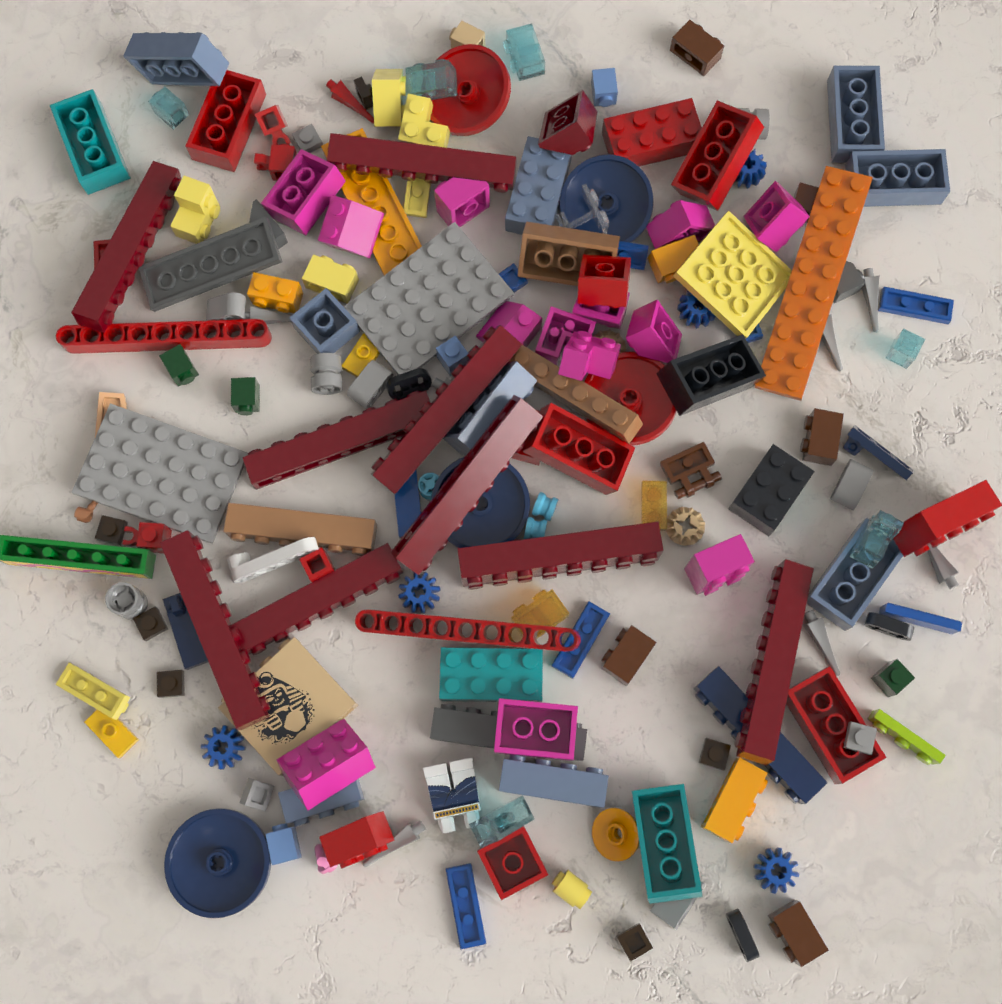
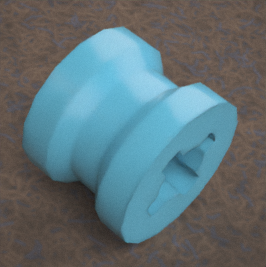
[418,473,439,501]
[532,492,559,521]
[524,517,548,539]

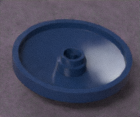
[560,155,654,243]
[431,457,530,548]
[164,809,271,918]

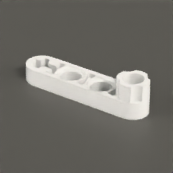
[227,537,319,583]

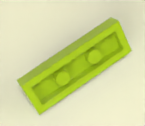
[867,709,946,765]

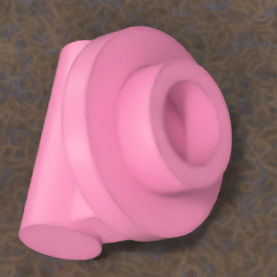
[314,844,338,874]

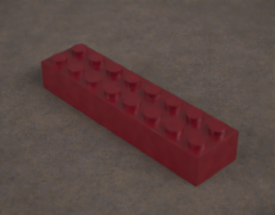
[457,521,664,590]

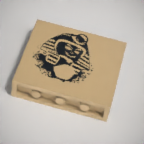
[218,637,358,776]

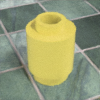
[551,870,592,909]

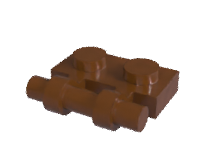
[660,442,722,499]

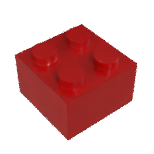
[577,254,631,308]
[319,811,395,869]
[477,826,548,900]

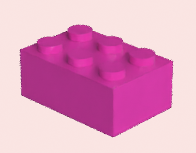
[261,149,346,236]
[684,534,755,596]
[494,698,578,761]
[276,718,376,811]

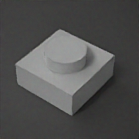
[292,124,323,153]
[843,722,877,755]
[240,778,274,811]

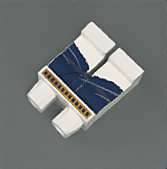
[423,758,481,834]

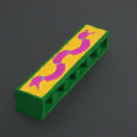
[0,535,156,579]

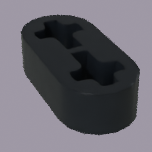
[386,368,432,401]
[864,612,914,641]
[726,908,760,962]

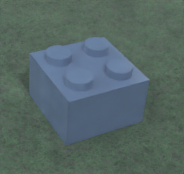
[289,288,360,354]

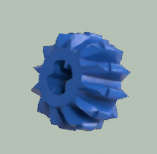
[735,149,767,189]
[677,291,716,329]
[398,572,441,614]
[201,725,246,770]
[753,847,799,894]

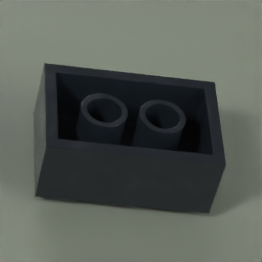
[728,444,815,536]

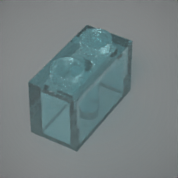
[503,23,545,81]
[405,59,457,100]
[469,795,535,848]

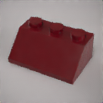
[538,90,598,155]

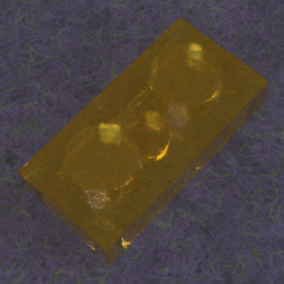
[641,481,667,531]

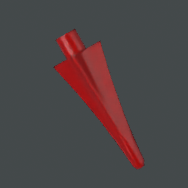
[326,79,374,124]

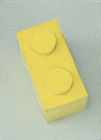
[302,254,359,304]

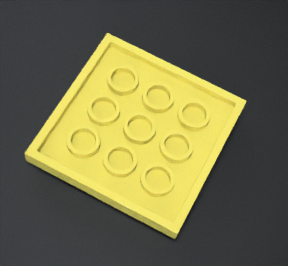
[673,211,792,339]

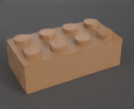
[517,221,620,286]

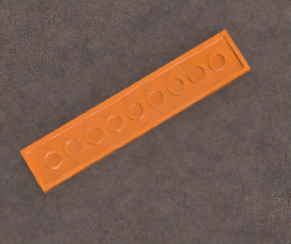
[755,166,873,401]

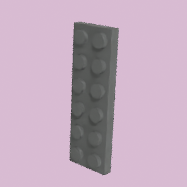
[139,216,282,312]

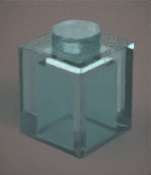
[148,86,189,130]
[885,328,925,369]

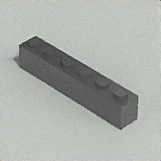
[430,704,587,761]

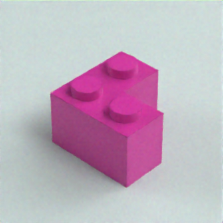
[646,200,715,249]
[535,306,596,365]
[558,331,621,381]

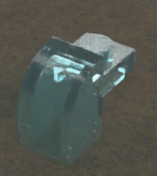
[849,510,904,569]

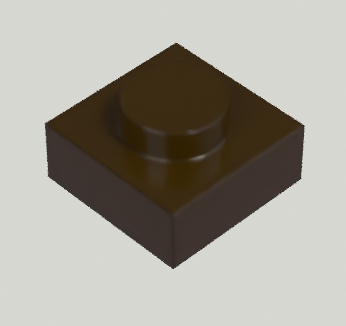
[354,76,373,110]
[95,515,128,546]
[133,606,168,641]
[157,670,185,698]
[699,738,731,771]
[616,923,653,962]

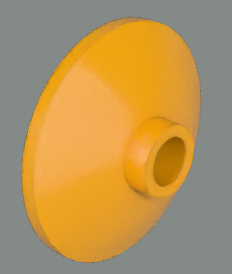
[592,808,639,862]

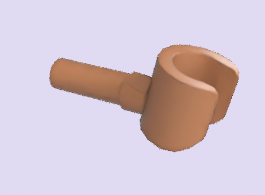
[74,501,98,523]

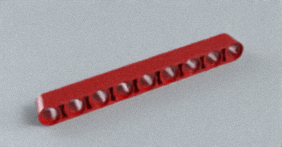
[55,319,272,354]
[355,610,581,651]

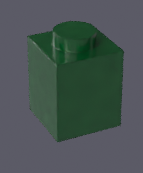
[159,344,199,387]
[231,377,260,416]
[871,659,915,697]

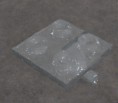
[555,184,609,234]

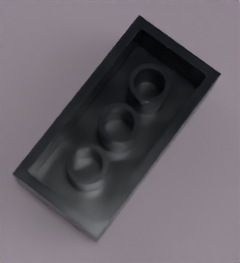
[657,334,766,416]

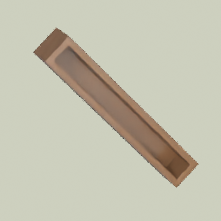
[508,345,643,444]
[223,503,377,556]

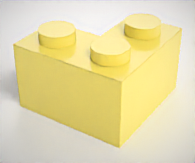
[372,69,408,127]
[398,94,450,148]
[170,175,220,244]

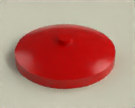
[422,44,511,136]
[584,352,677,446]

